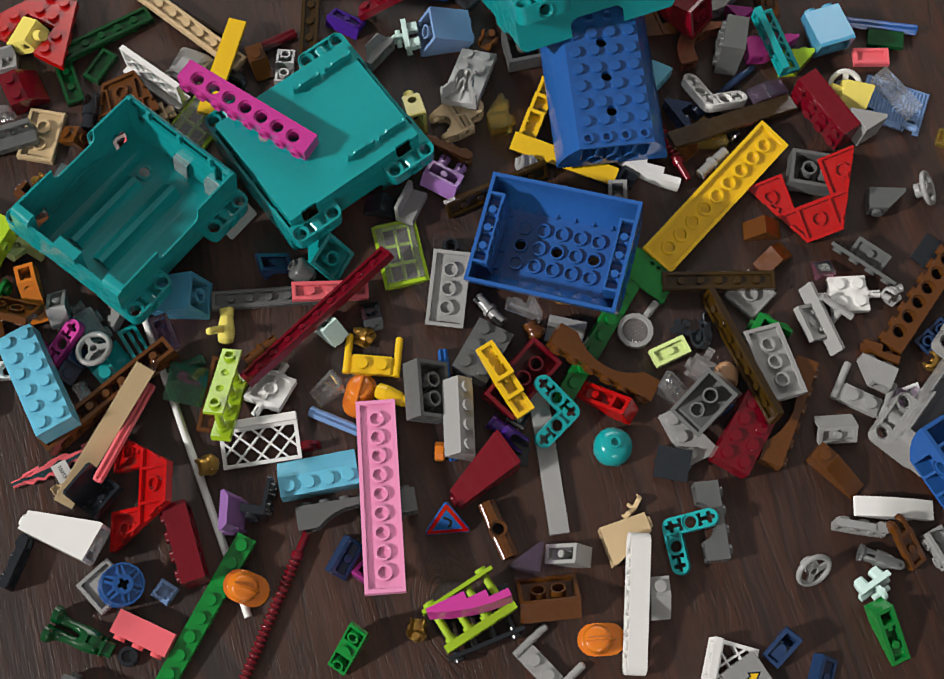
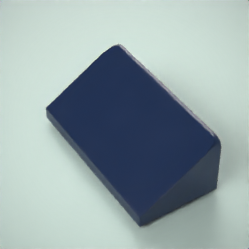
[325,535,363,581]
[807,653,838,679]

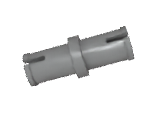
[696,147,730,180]
[473,293,507,327]

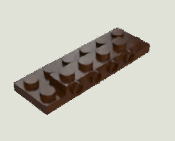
[0,295,44,326]

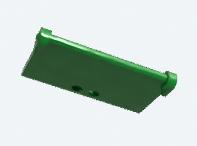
[629,247,670,305]

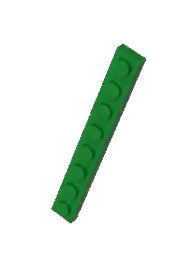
[551,279,640,410]
[155,532,257,679]

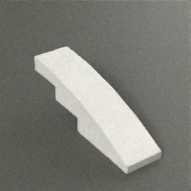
[616,159,681,192]
[853,496,934,521]

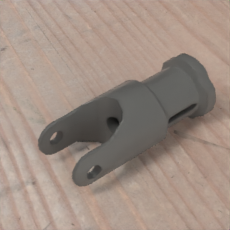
[856,544,905,570]

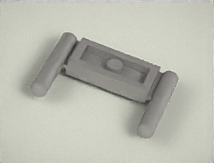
[830,361,898,419]
[512,623,586,679]

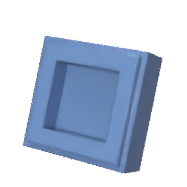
[150,578,180,606]

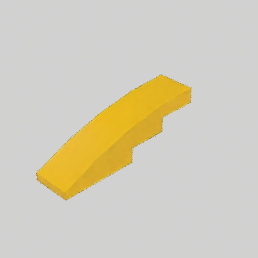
[519,76,549,139]
[475,340,535,420]

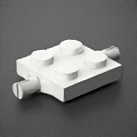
[819,275,881,315]
[244,362,297,417]

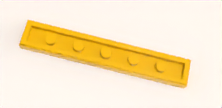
[197,18,247,116]
[509,132,619,185]

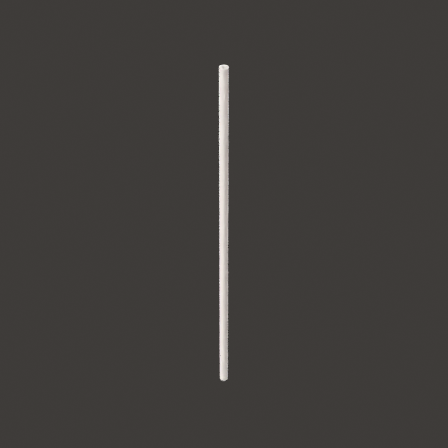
[139,312,252,619]

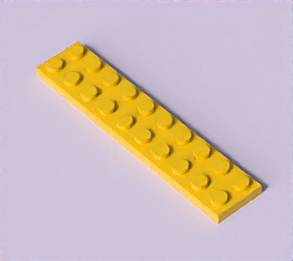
[642,120,789,272]

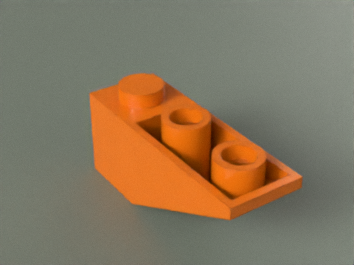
[13,262,49,326]

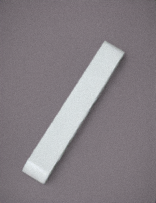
[622,532,651,676]

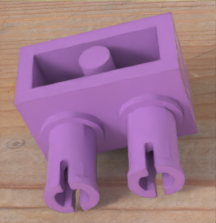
[420,154,467,199]

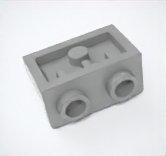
[920,524,944,572]

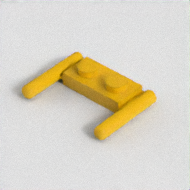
[342,333,403,378]

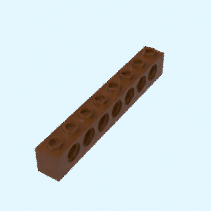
[877,244,944,356]
[36,336,180,456]

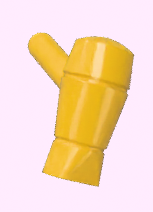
[374,383,406,407]

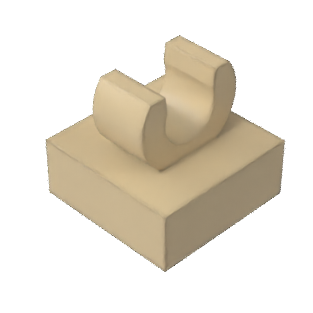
[158,102,177,123]

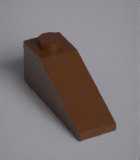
[805,442,864,500]

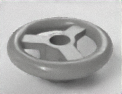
[913,170,936,206]
[75,331,113,366]
[796,554,832,587]

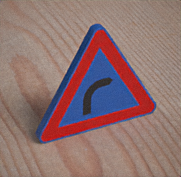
[426,502,470,535]

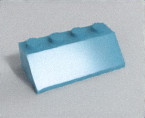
[277,449,360,502]

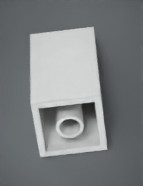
[18,510,111,566]

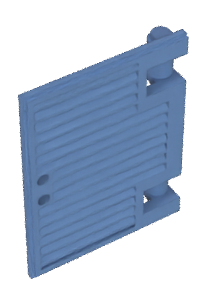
[865,75,930,136]

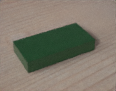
[866,28,904,51]
[83,48,119,86]

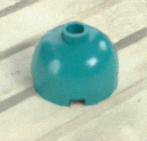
[593,427,632,467]

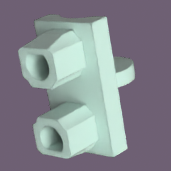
[391,18,421,56]
[854,566,891,602]

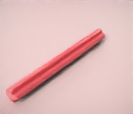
[93,382,156,483]

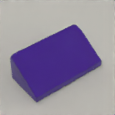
[325,8,366,40]

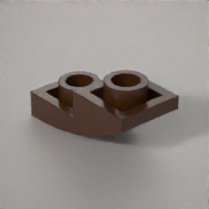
[858,339,901,367]

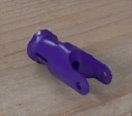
[485,414,530,453]

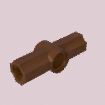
[478,499,518,561]

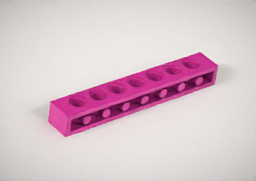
[177,59,319,161]

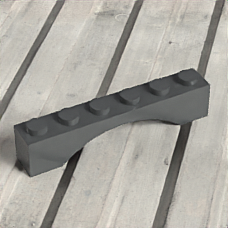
[295,485,418,534]

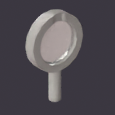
[617,300,659,349]

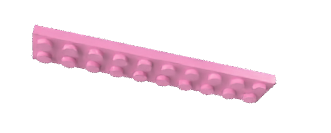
[355,399,407,596]

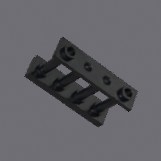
[432,583,525,664]

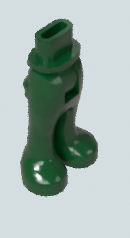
[40,605,117,659]

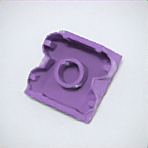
[218,489,249,536]

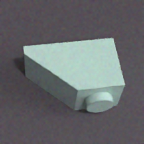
[315,316,349,347]

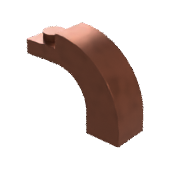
[675,21,722,72]

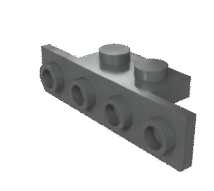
[831,236,897,286]

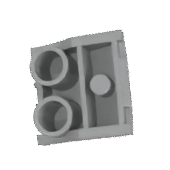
[165,47,214,85]

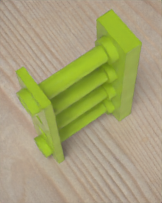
[202,348,248,442]
[421,565,518,655]

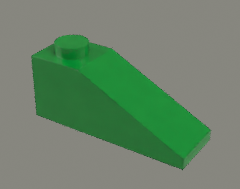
[863,597,911,667]

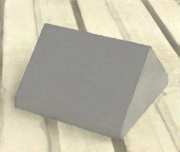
[850,107,888,146]

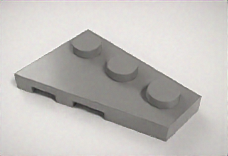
[658,411,715,466]

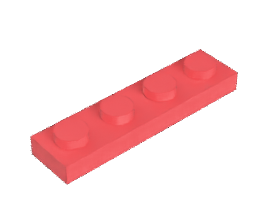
[291,280,369,302]

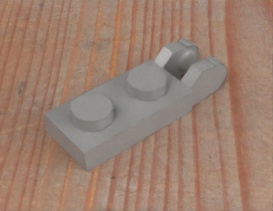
[831,516,889,538]

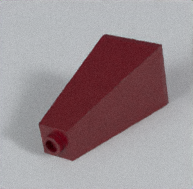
[657,0,712,40]
[449,430,521,510]

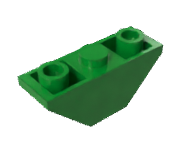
[328,621,370,676]

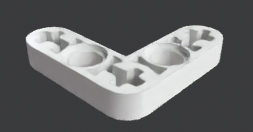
[681,73,747,113]

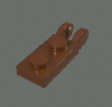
[426,134,473,166]
[886,513,927,571]

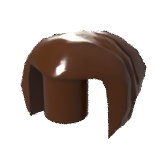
[477,29,499,51]
[522,319,546,341]

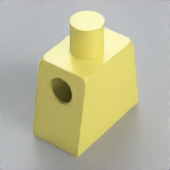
[7,16,49,55]
[830,79,876,110]
[401,90,428,134]

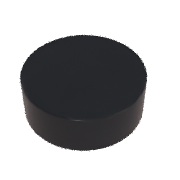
[118,646,140,667]

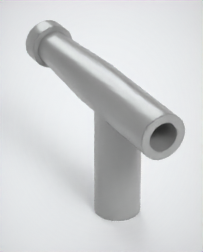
[819,293,855,324]

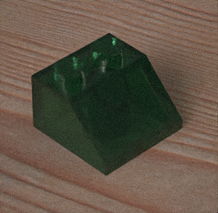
[162,361,210,408]

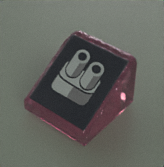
[811,259,836,281]

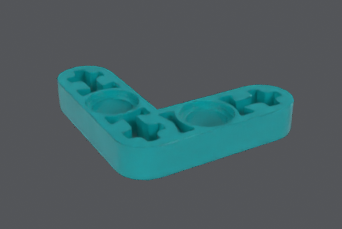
[533,375,580,448]
[662,508,720,576]

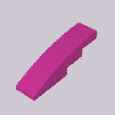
[426,588,513,619]

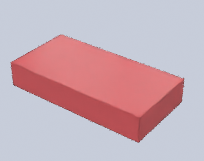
[851,48,890,67]

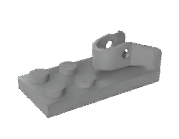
[440,48,497,110]
[425,249,471,329]
[741,322,808,402]

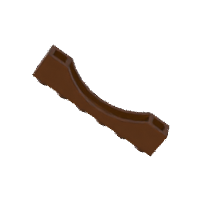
[546,323,661,404]
[755,354,820,471]

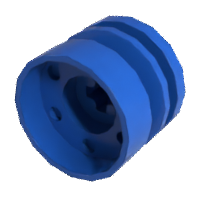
[97,562,145,608]

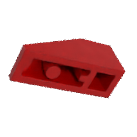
[576,381,639,425]

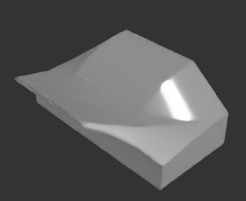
[365,33,395,72]

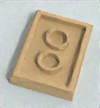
[16,108,68,165]

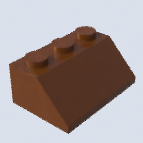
[515,573,582,624]

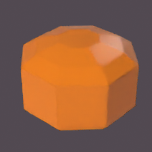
[434,442,446,461]

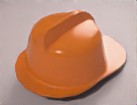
[342,375,377,418]
[223,569,270,607]
[577,623,623,657]

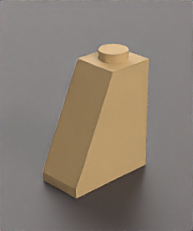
[598,512,653,568]

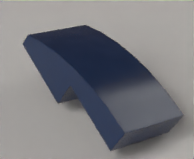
[913,317,944,355]

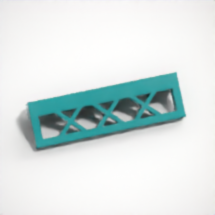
[751,6,800,77]

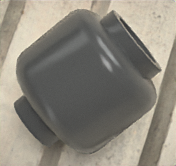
[288,257,317,282]

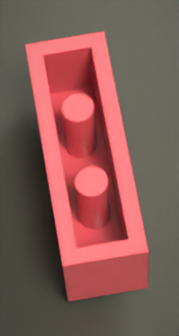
[109,609,179,660]

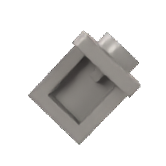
[0,45,19,74]

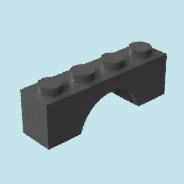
[691,480,733,564]

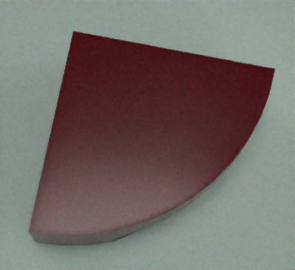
[300,440,322,453]

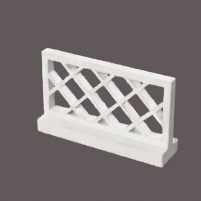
[119,44,191,113]
[220,411,303,470]
[701,636,759,679]

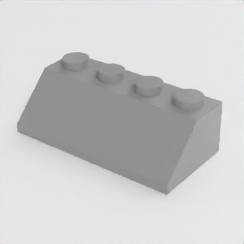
[442,375,476,462]

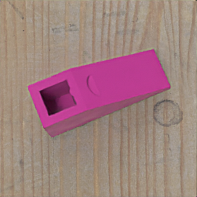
[744,33,799,65]

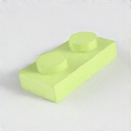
[648,334,691,369]

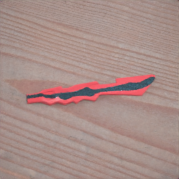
[11,442,87,489]

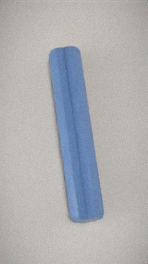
[308,406,357,436]

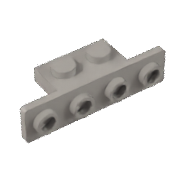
[793,282,845,356]

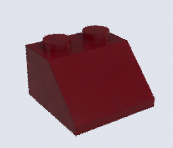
[0,69,51,116]

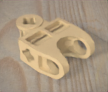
[429,100,484,143]

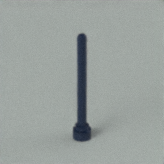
[688,64,755,121]

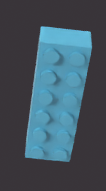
[0,322,82,444]

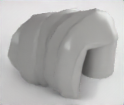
[515,154,538,170]
[881,284,904,307]

